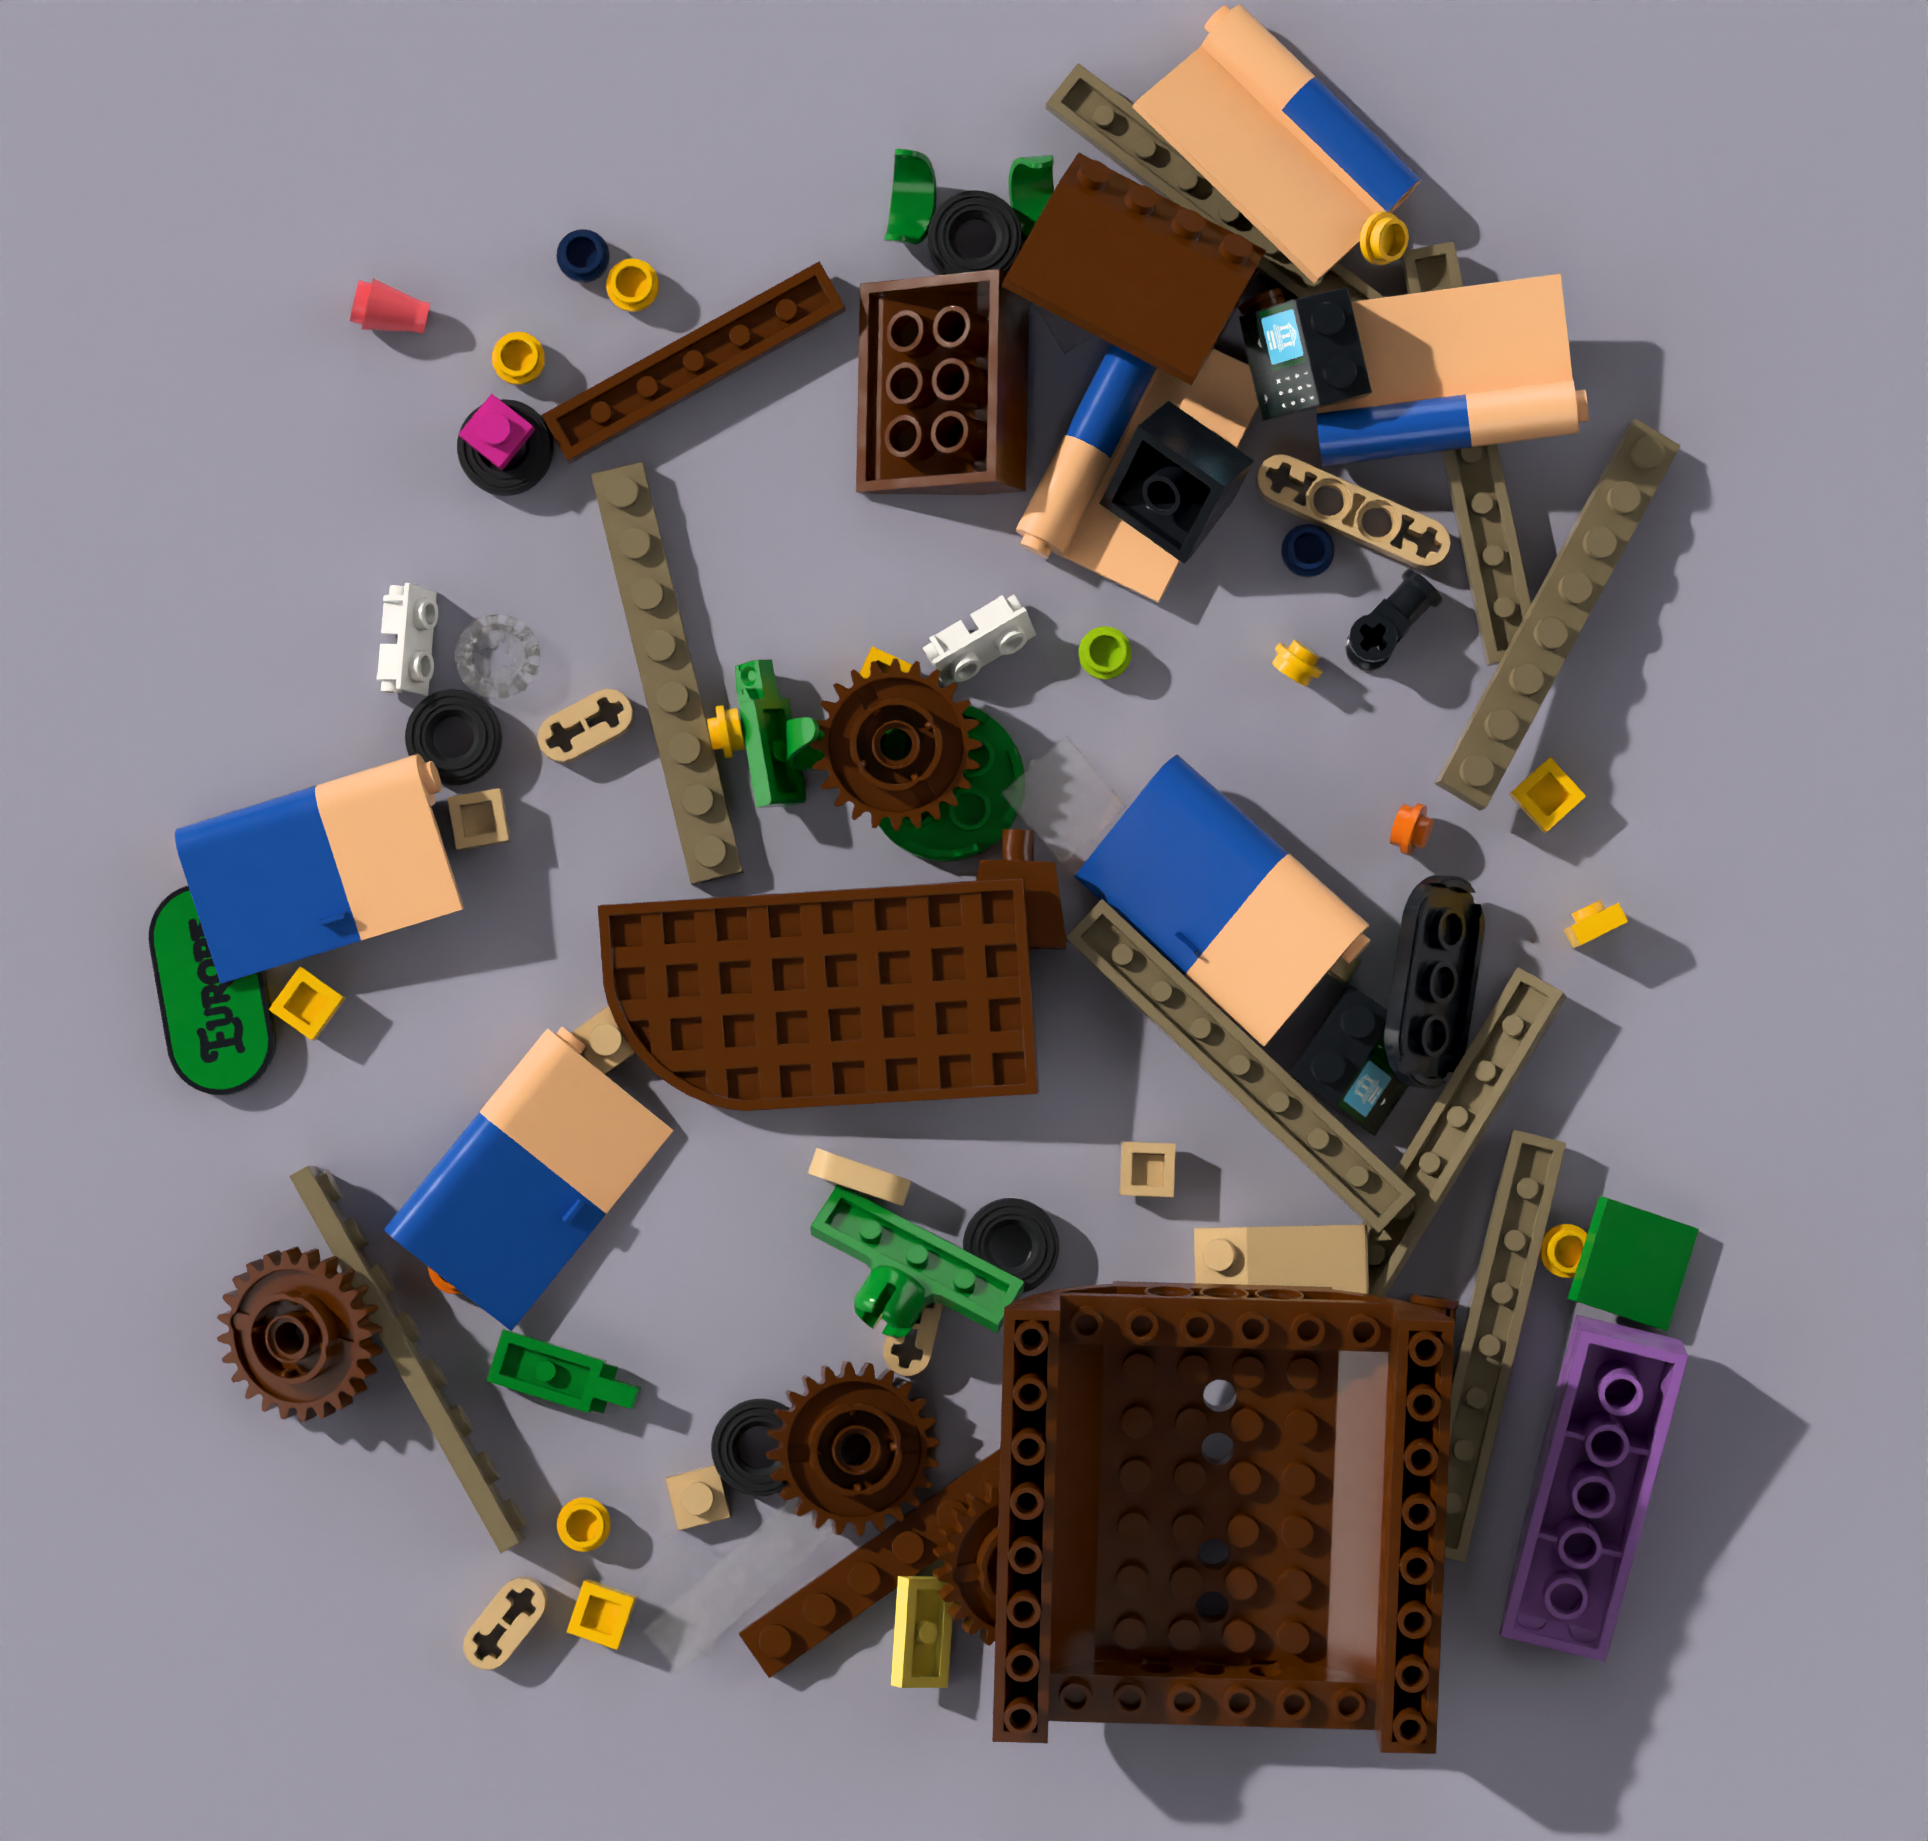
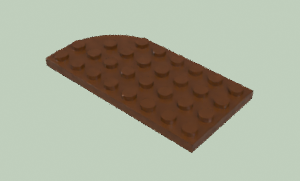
[598,877,1040,1111]

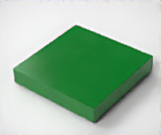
[1567,1196,1699,1331]

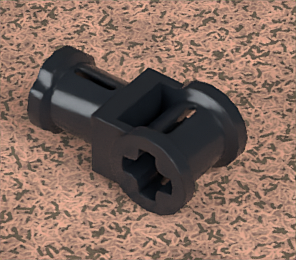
[1345,569,1442,671]

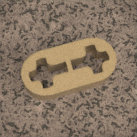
[538,689,634,764]
[808,1148,912,1206]
[883,1303,943,1376]
[463,1576,548,1670]

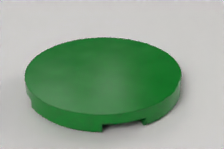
[878,706,1025,862]

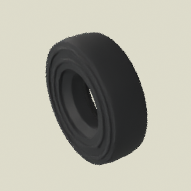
[928,190,1023,275]
[457,399,553,496]
[405,689,502,786]
[963,1198,1059,1293]
[711,1399,790,1496]

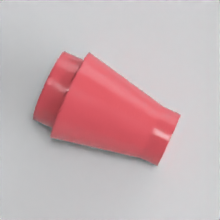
[350,278,430,334]

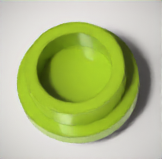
[1078,626,1132,680]

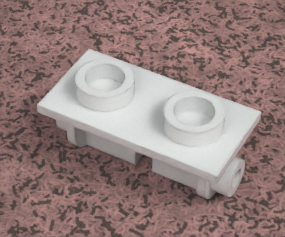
[376,583,438,696]
[922,594,1036,687]

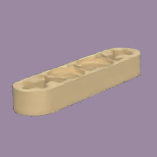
[1255,454,1451,570]

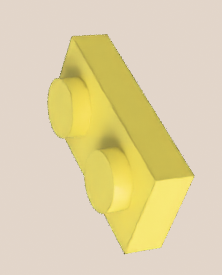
[891,1576,953,1688]

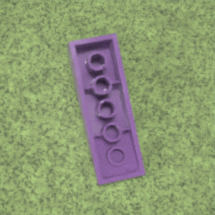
[1499,1314,1688,1662]

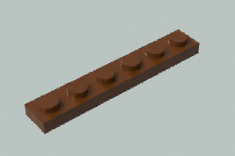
[542,261,846,464]
[738,1448,1000,1678]

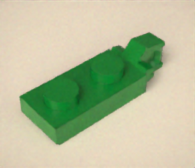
[735,659,807,808]
[486,1329,641,1414]

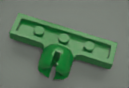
[810,1184,1025,1338]

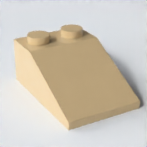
[1194,1225,1369,1294]

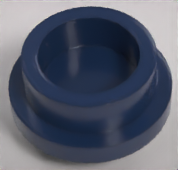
[556,229,610,283]
[1281,524,1335,578]

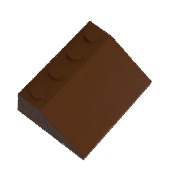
[1002,152,1266,386]
[856,269,1029,495]

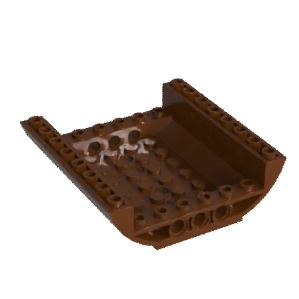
[992,1281,1455,1754]

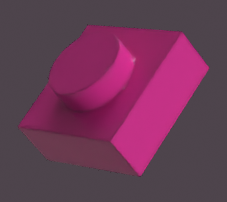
[458,393,535,471]

